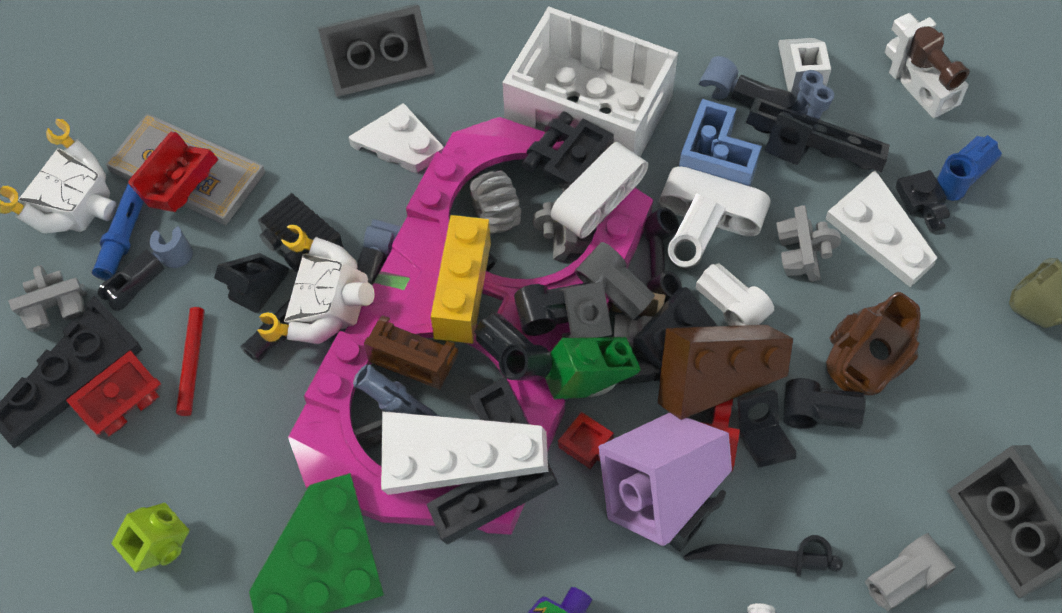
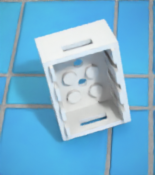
[503,6,678,157]

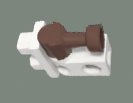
[884,13,970,119]

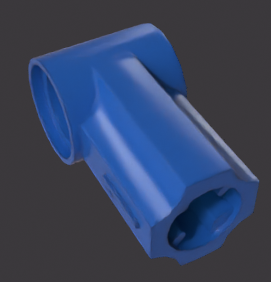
[937,135,1002,201]

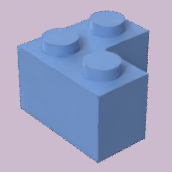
[679,99,762,186]

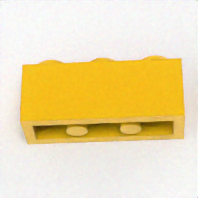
[431,215,491,344]

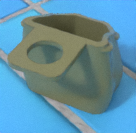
[1009,258,1062,328]

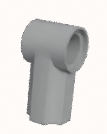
[865,533,956,612]

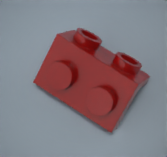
[128,132,219,212]
[66,350,161,437]

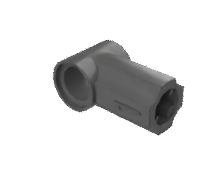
[575,242,655,321]

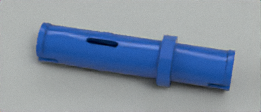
[92,184,144,281]

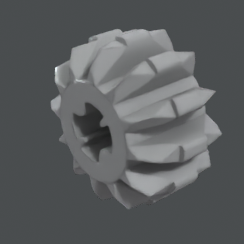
[470,170,522,234]

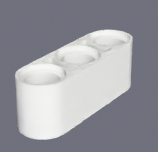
[551,142,648,239]
[659,166,771,236]

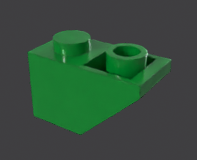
[545,337,641,399]

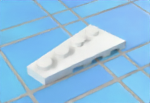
[381,412,548,495]

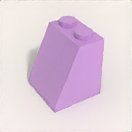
[599,413,732,546]

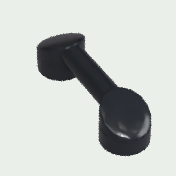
[644,207,682,302]

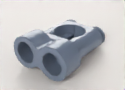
[792,70,834,119]

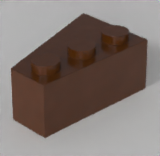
[657,325,794,420]

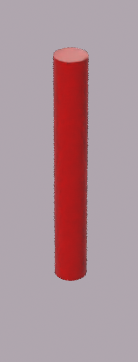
[176,307,205,416]

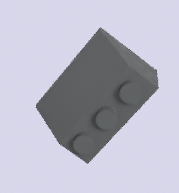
[317,4,435,97]
[947,445,1062,598]

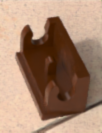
[364,315,459,390]

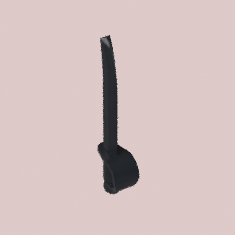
[683,535,843,577]

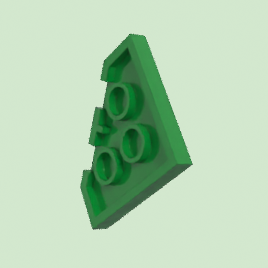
[249,473,384,613]

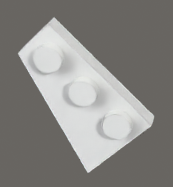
[826,170,937,287]

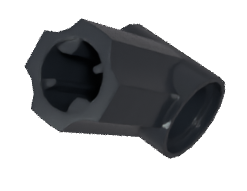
[514,282,589,336]
[474,312,552,381]
[783,378,866,429]

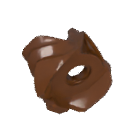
[826,292,921,395]

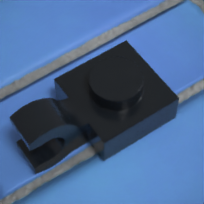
[895,170,950,232]
[669,489,726,552]

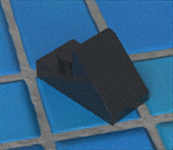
[214,253,290,313]

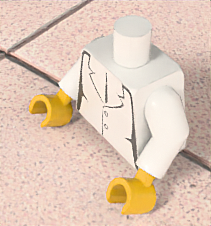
[0,119,117,234]
[257,225,375,344]

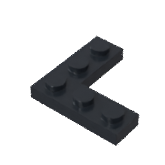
[427,377,559,545]

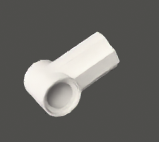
[668,194,726,269]
[696,263,774,326]

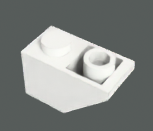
[778,38,831,98]

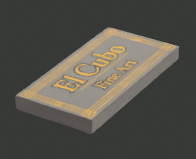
[106,114,265,225]

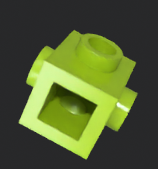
[111,503,190,572]

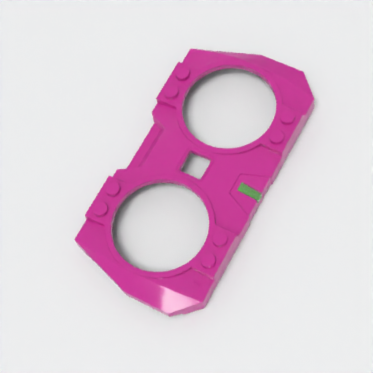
[288,117,653,535]

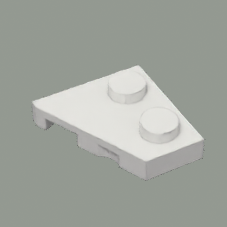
[349,103,444,173]

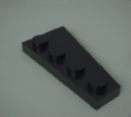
[0,296,143,449]

